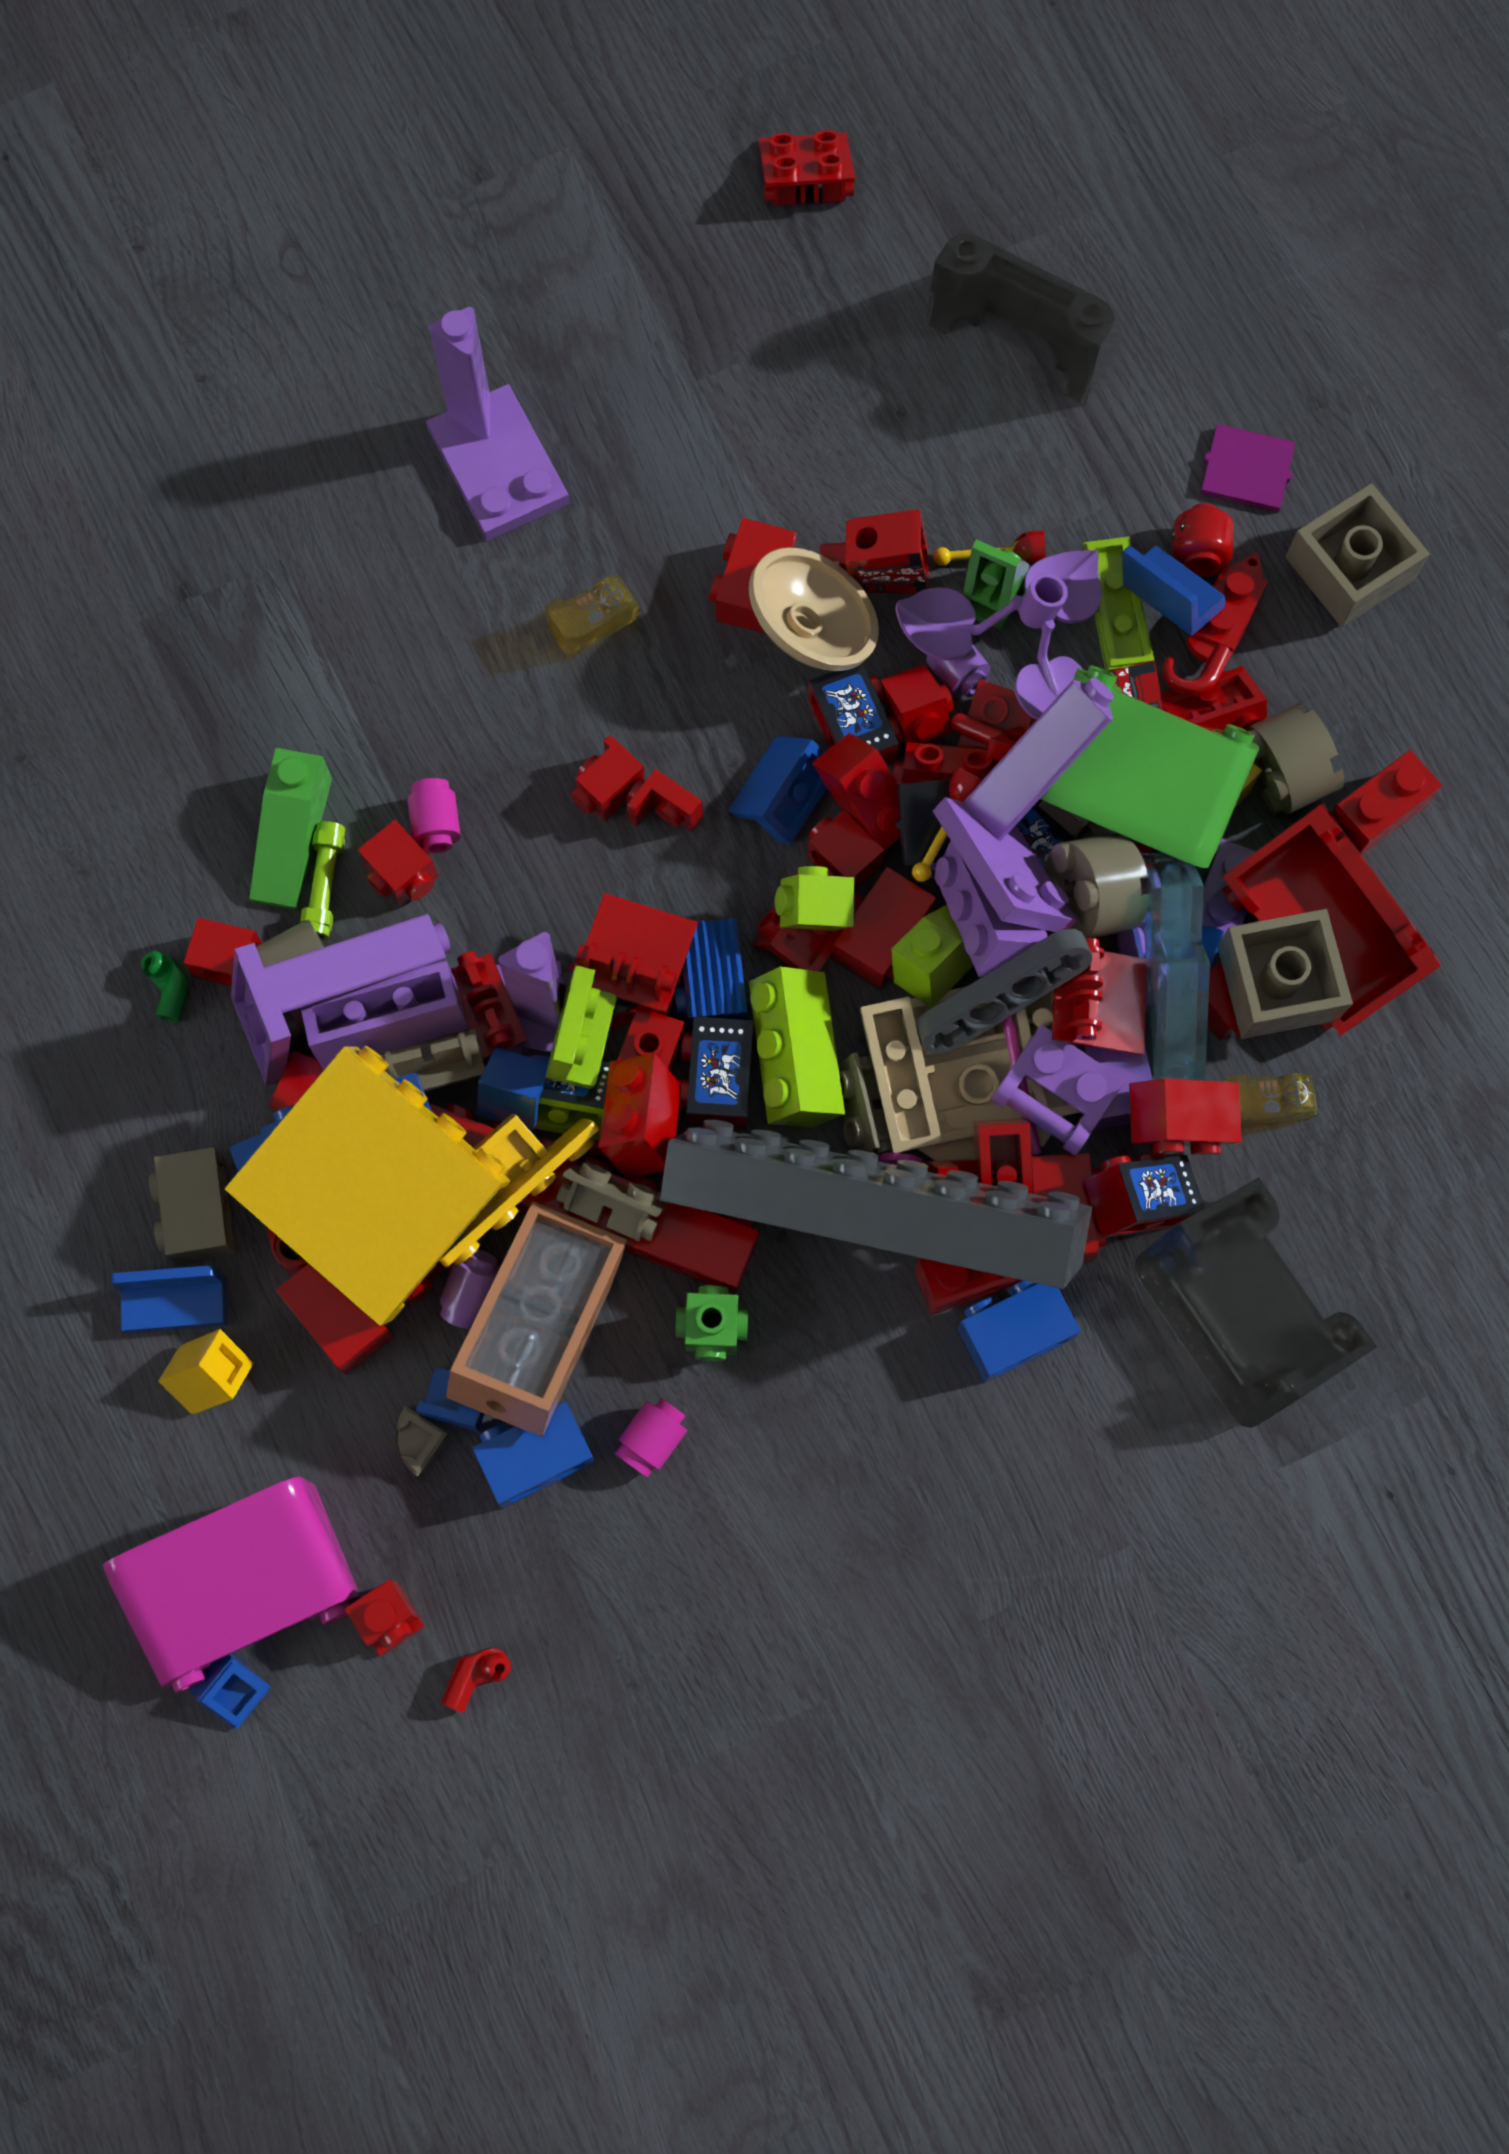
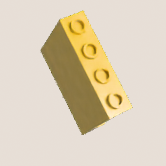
[225,1045,511,1326]

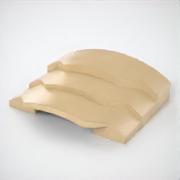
[860,980,1080,1161]

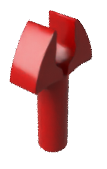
[951,713,1026,761]

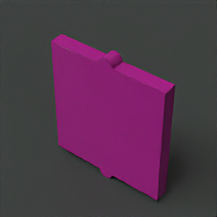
[1200,424,1296,513]

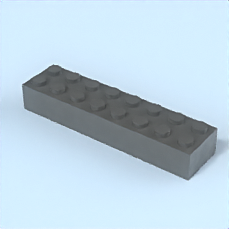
[660,1120,1092,1289]

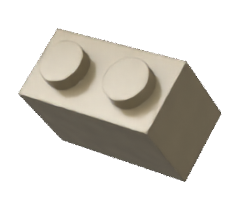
[149,1147,236,1265]

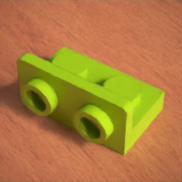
[545,965,616,1089]

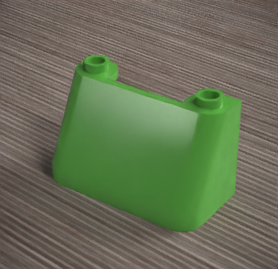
[1040,665,1259,868]

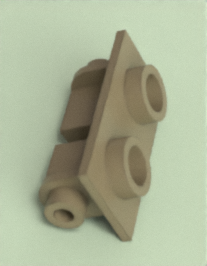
[380,1029,485,1091]
[838,1053,893,1156]
[557,1162,668,1241]

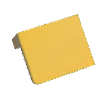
[158,1329,254,1414]

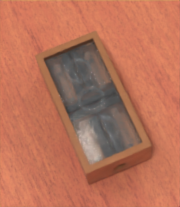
[446,1201,627,1437]

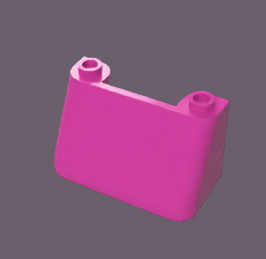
[103,1477,361,1693]

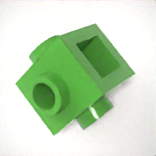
[675,1286,748,1361]

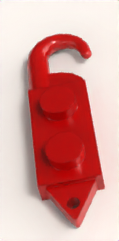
[1162,553,1269,696]

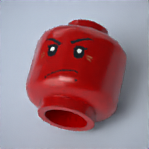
[1172,503,1234,577]

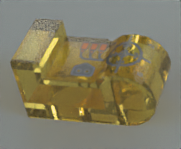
[545,575,641,660]
[1223,1073,1318,1129]

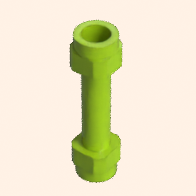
[300,821,346,940]

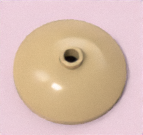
[749,548,879,671]

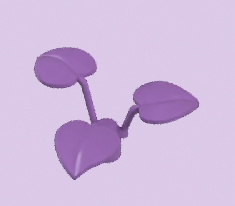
[895,550,1101,720]

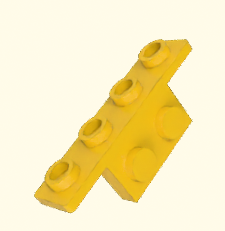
[438,1113,599,1267]

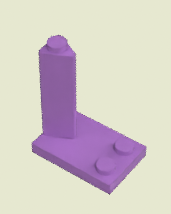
[426,307,570,541]
[933,678,1114,932]
[231,914,450,1086]
[450,932,564,1065]

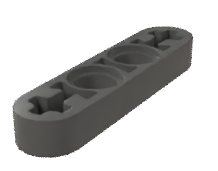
[916,929,1092,1055]

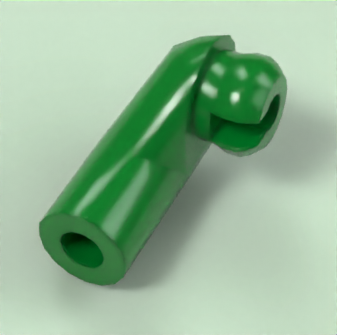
[141,951,189,1023]

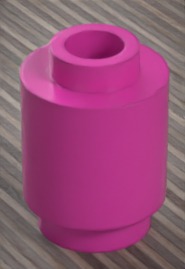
[407,778,461,854]
[615,1398,688,1478]

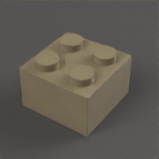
[1285,483,1430,628]
[1217,909,1353,1039]

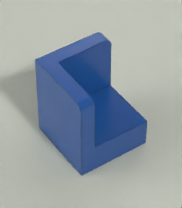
[476,1047,549,1131]
[416,1367,486,1433]

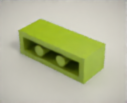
[749,966,845,1128]

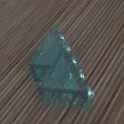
[1140,852,1210,1080]

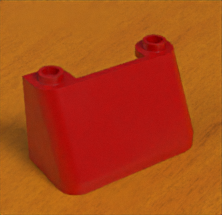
[1221,803,1441,1036]

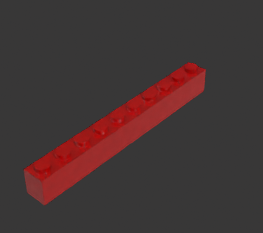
[269,1051,759,1295]

